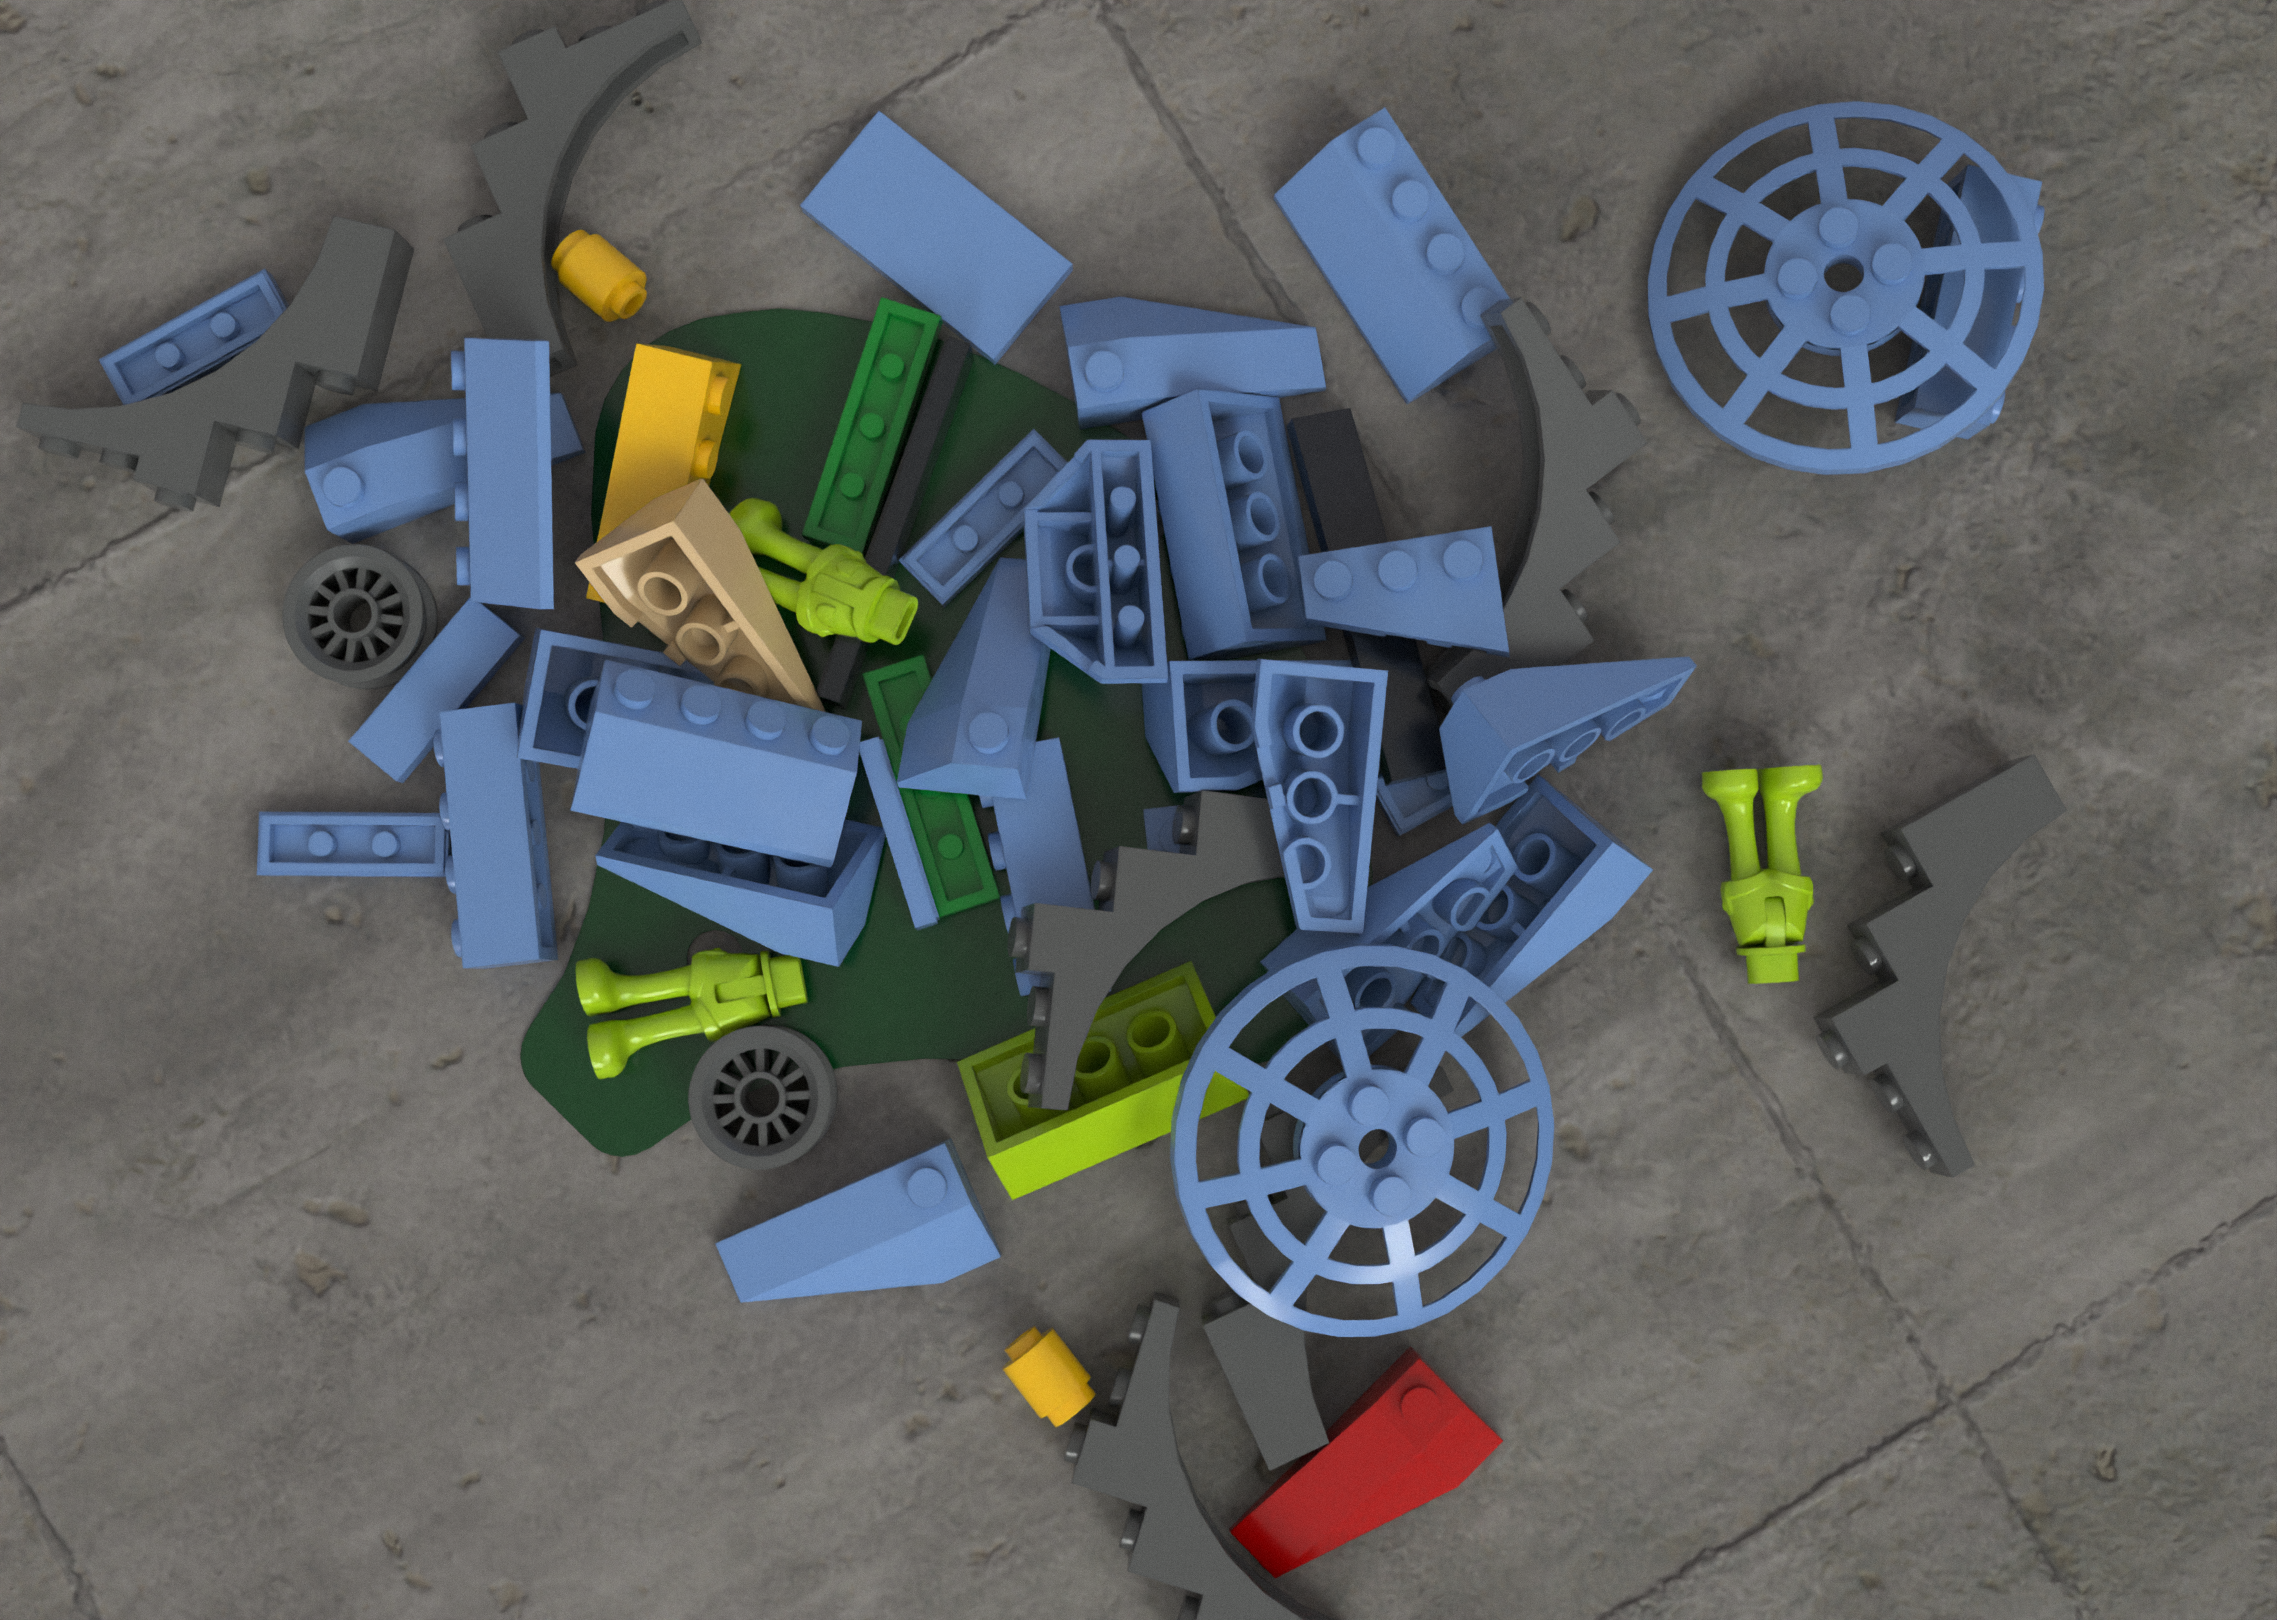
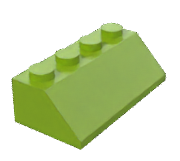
[957,961,1249,1200]

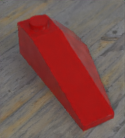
[1229,1346,1503,1579]

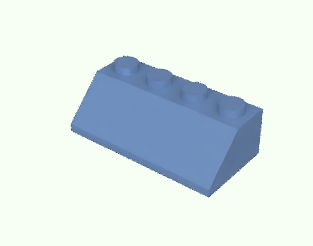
[1273,107,1510,404]
[451,337,554,609]
[1142,389,1326,660]
[570,659,862,868]

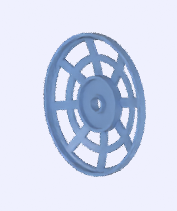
[1648,101,2044,475]
[1170,943,1554,1337]

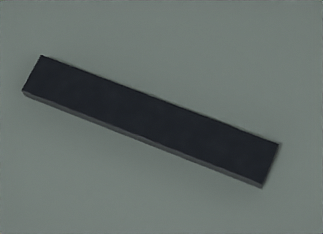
[816,336,974,710]
[1286,408,1447,786]

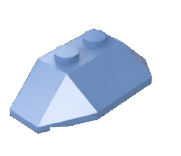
[1023,440,1168,684]

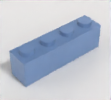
[1895,164,2045,440]
[433,702,558,969]
[979,737,1112,997]

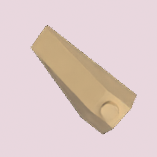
[575,478,826,712]

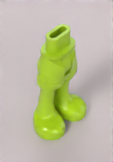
[729,498,918,645]
[1701,765,1823,984]
[575,947,808,1079]

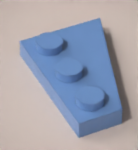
[1298,526,1510,658]

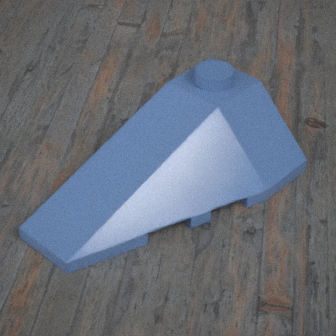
[1059,297,1326,430]
[305,393,586,544]
[897,557,1051,800]
[517,627,714,769]
[1439,657,1697,825]
[1251,659,1388,934]
[1142,660,1352,793]
[1411,775,1653,1037]
[595,819,885,967]
[1260,823,1518,1061]
[715,1138,1002,1303]

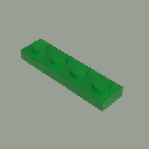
[802,297,943,558]
[863,655,1001,918]

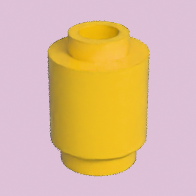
[551,230,647,322]
[1002,1325,1096,1427]

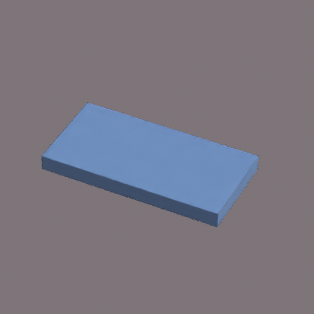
[800,111,1073,365]

